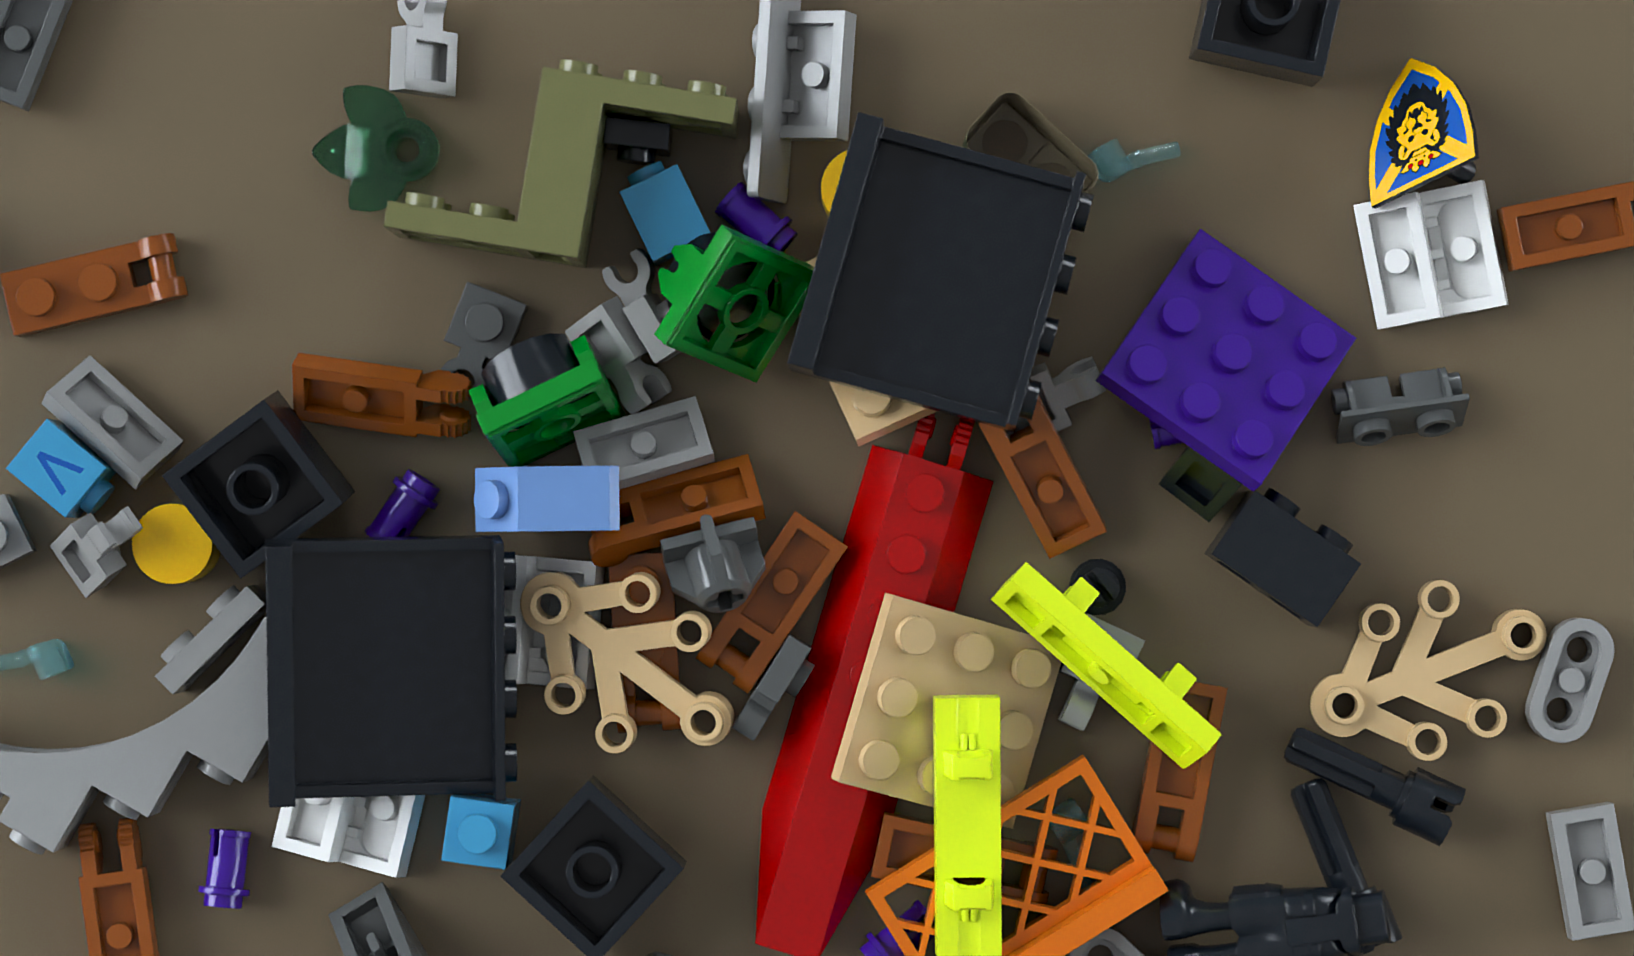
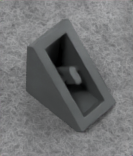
[328,882,428,956]

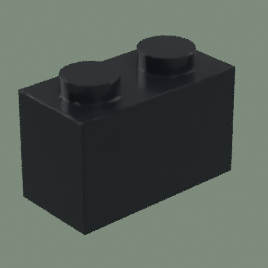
[1204,488,1361,627]

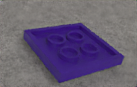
[1095,229,1356,492]

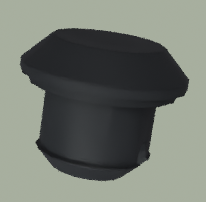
[1069,559,1126,615]

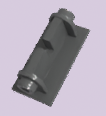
[1331,367,1470,446]

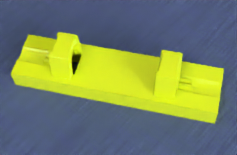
[991,562,1222,769]
[933,694,1002,956]

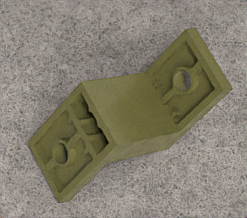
[383,59,740,268]

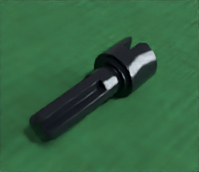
[1284,728,1466,846]
[1291,778,1403,956]

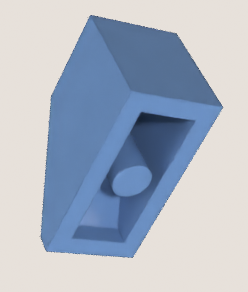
[474,465,620,532]

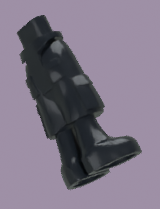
[1160,879,1391,956]

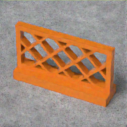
[865,754,1169,956]

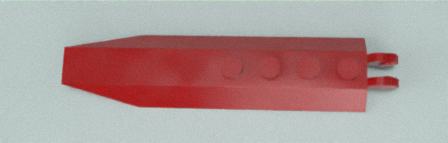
[755,412,994,956]

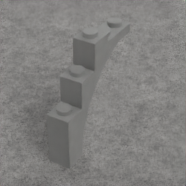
[0,616,268,855]

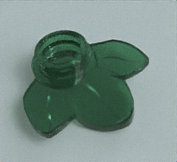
[312,85,440,212]

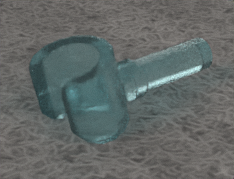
[1087,138,1181,183]
[0,638,74,681]
[1049,798,1093,890]

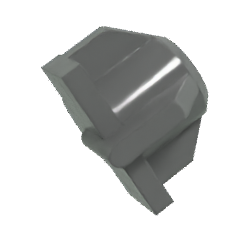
[660,514,766,613]

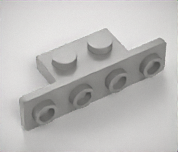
[743,0,857,203]

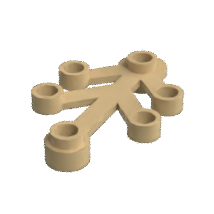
[520,571,735,753]
[1310,580,1547,761]

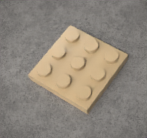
[831,592,1061,829]

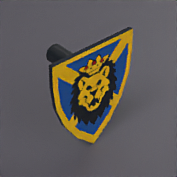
[1369,58,1479,209]

